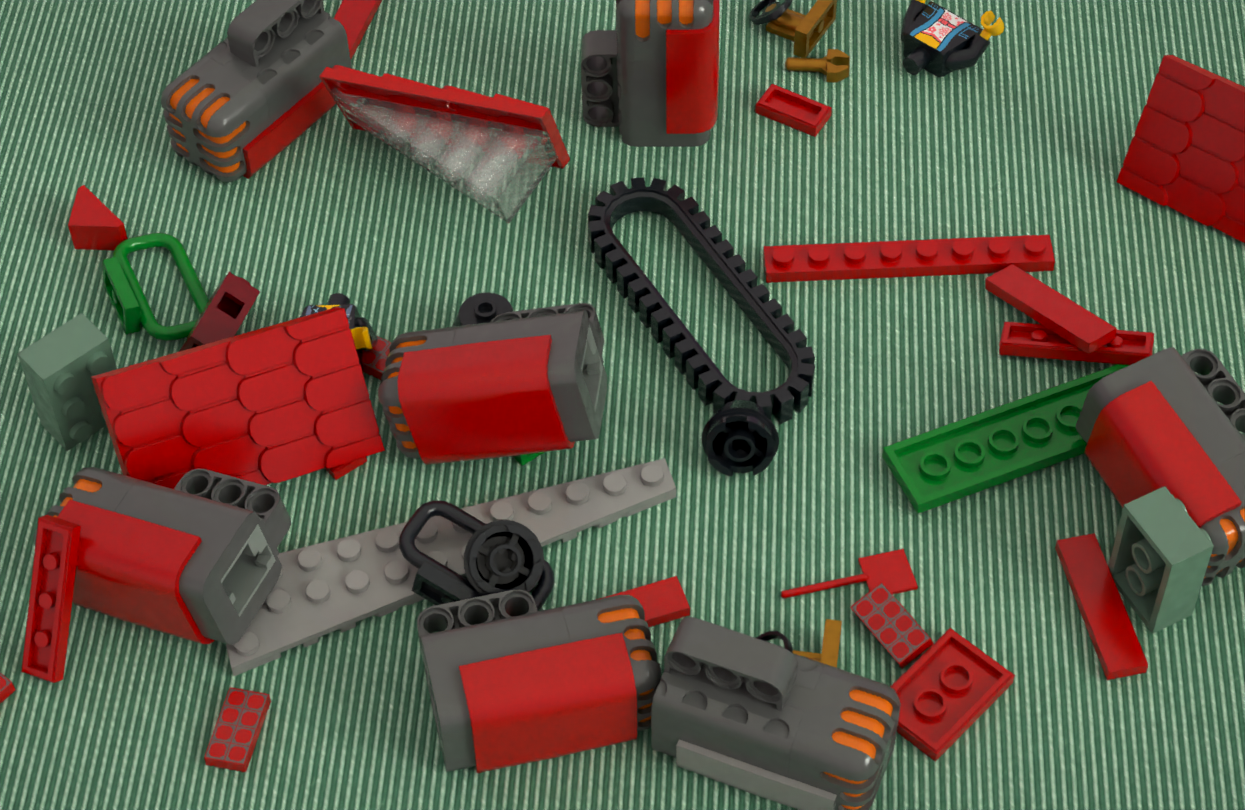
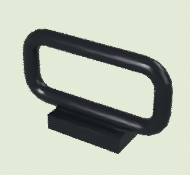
[399,500,555,625]

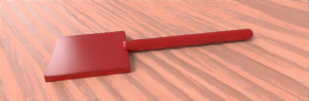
[781,549,918,598]

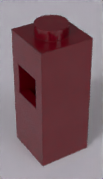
[179,272,260,352]

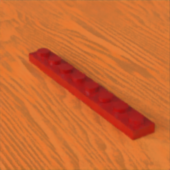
[763,234,1055,283]

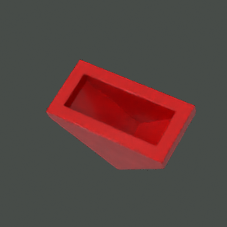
[68,185,128,250]

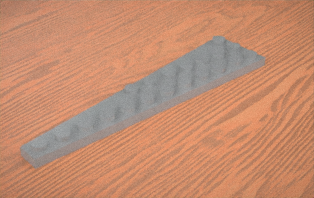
[226,458,676,676]

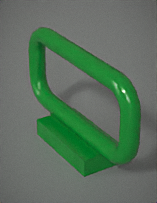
[102,233,209,341]

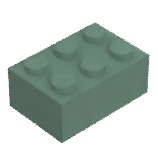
[17,313,117,451]
[1108,486,1214,634]

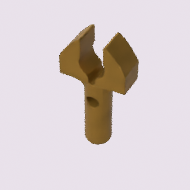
[785,49,850,82]

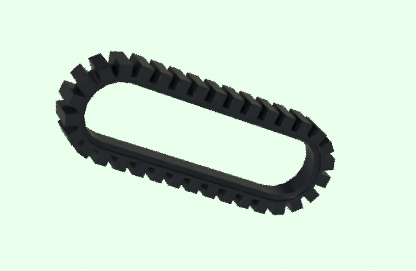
[588,177,815,424]

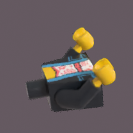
[901,0,1004,77]

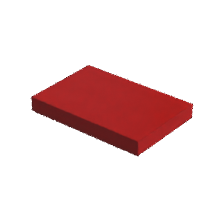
[890,628,1015,762]

